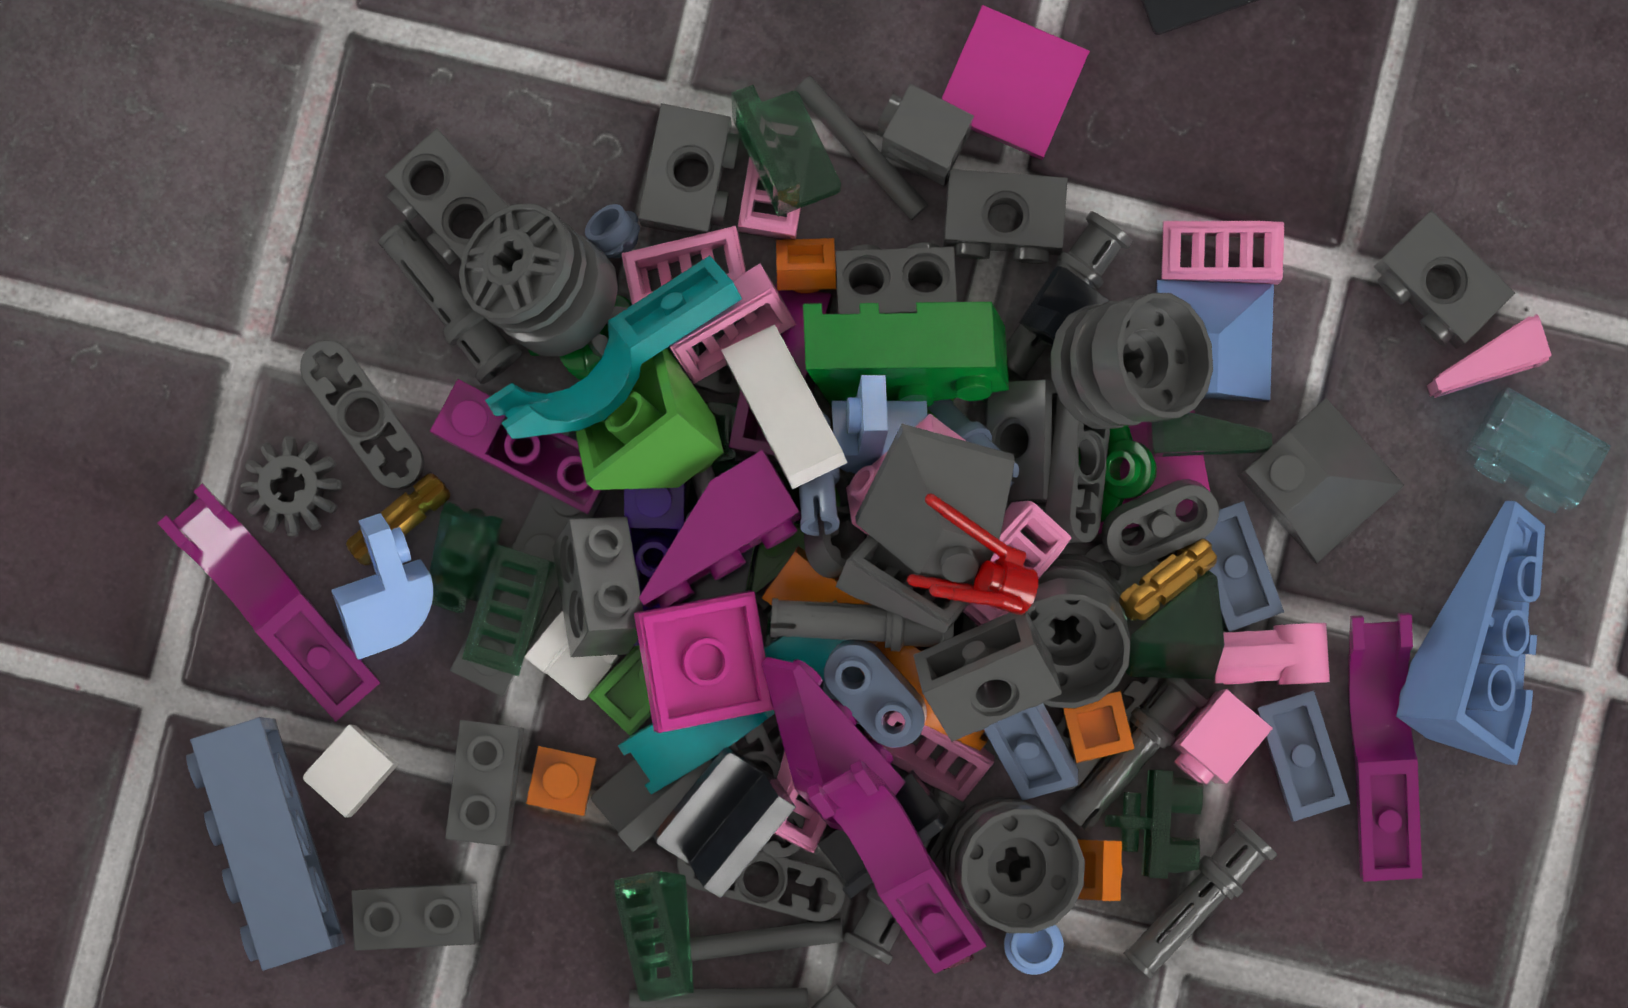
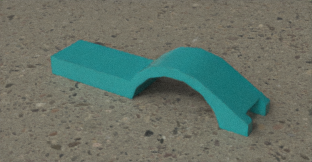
[485,255,742,439]
[618,600,846,794]

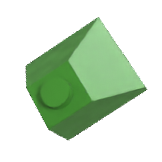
[575,348,724,490]

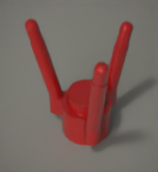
[907,493,1038,615]

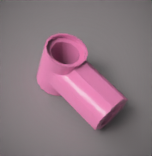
[1210,623,1330,685]

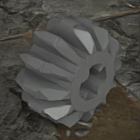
[240,436,342,537]

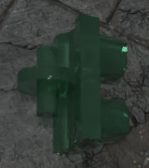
[429,501,503,613]
[1105,770,1204,879]

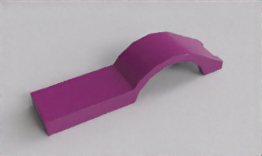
[158,483,380,722]
[1348,613,1422,882]
[807,760,987,974]

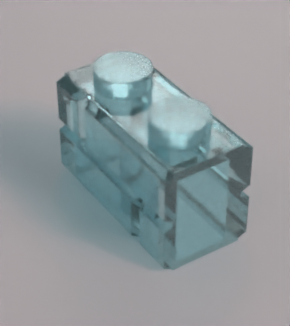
[1466,387,1611,513]

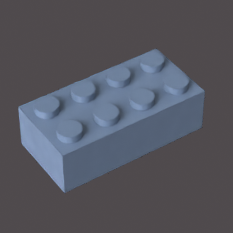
[186,717,346,971]

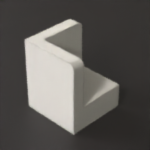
[525,611,620,700]
[303,724,399,818]

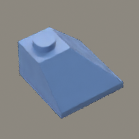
[1156,280,1274,402]

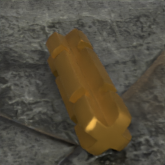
[346,473,450,566]
[1119,539,1217,620]

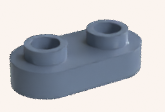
[824,640,927,748]

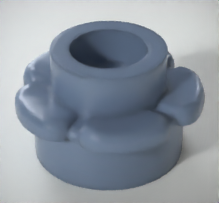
[585,204,640,258]

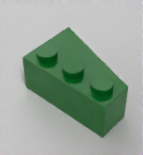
[803,302,1009,407]

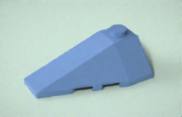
[1396,501,1545,765]

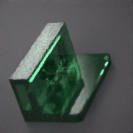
[732,85,841,217]

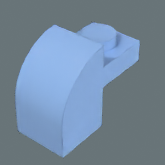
[831,375,927,473]
[331,513,433,660]

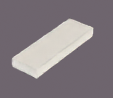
[721,324,847,489]

